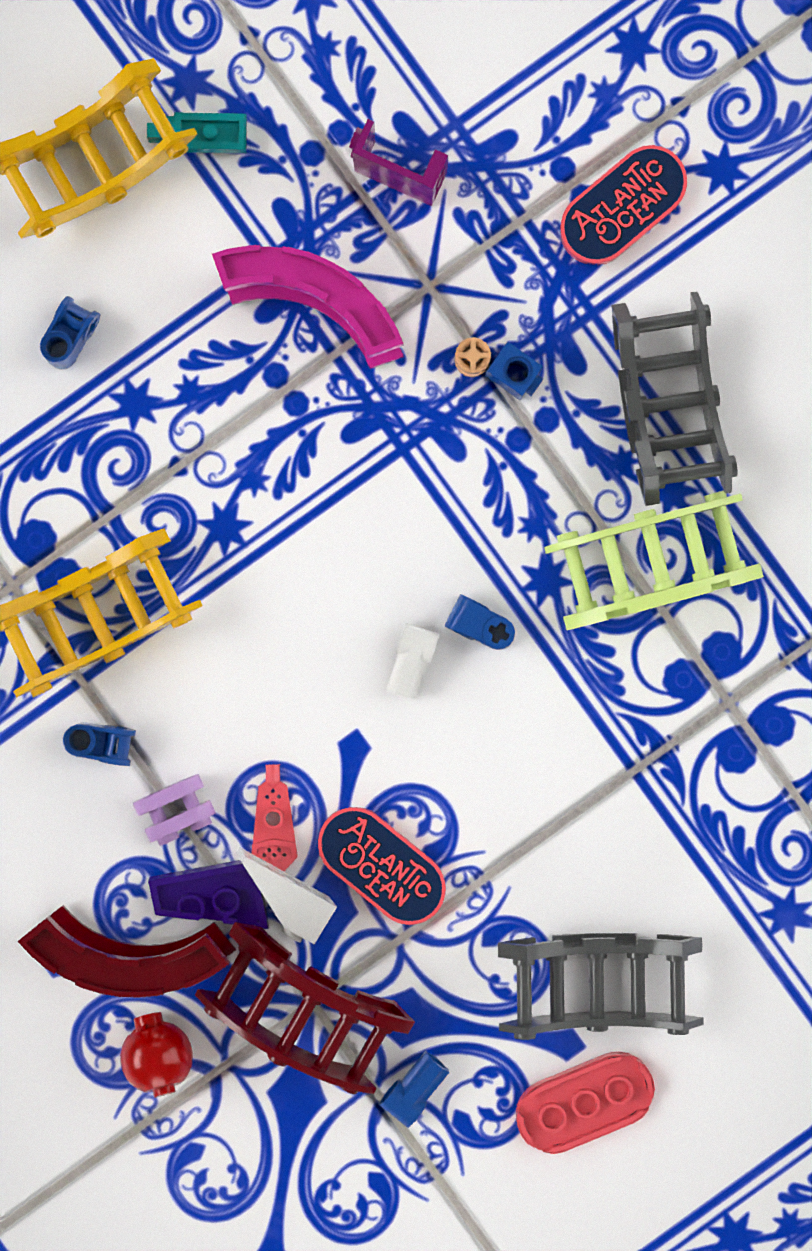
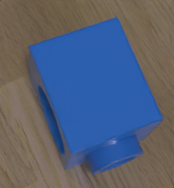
[485,342,543,400]

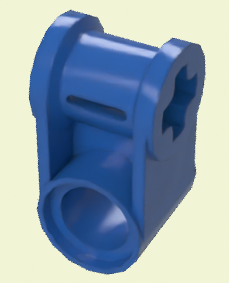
[40,296,101,369]
[444,594,515,650]
[63,722,136,766]

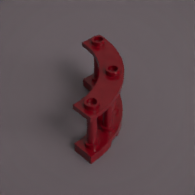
[17,905,237,998]
[195,922,415,1094]

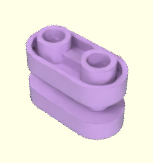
[132,774,216,846]

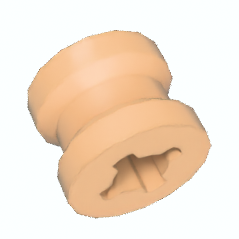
[454,337,491,377]

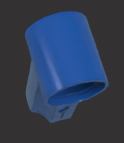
[379,1050,449,1128]

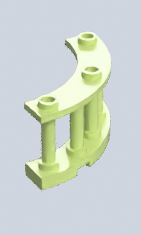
[544,491,764,630]

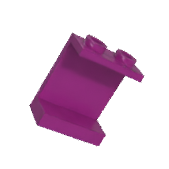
[349,119,449,206]

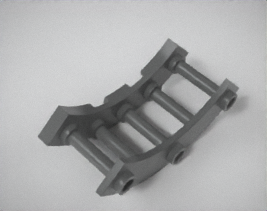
[611,291,738,506]
[498,933,704,1040]

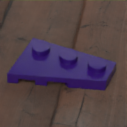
[148,860,269,929]

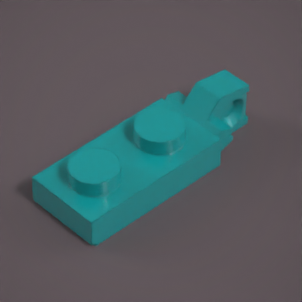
[147,112,247,153]

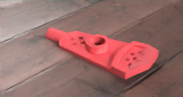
[252,764,298,871]

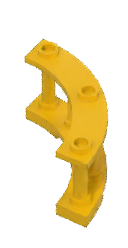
[0,58,197,239]
[0,528,203,698]

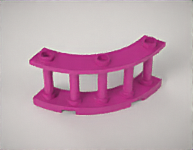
[212,245,404,369]

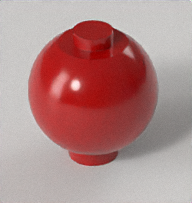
[120,1012,193,1098]

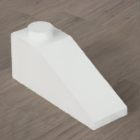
[236,847,337,944]

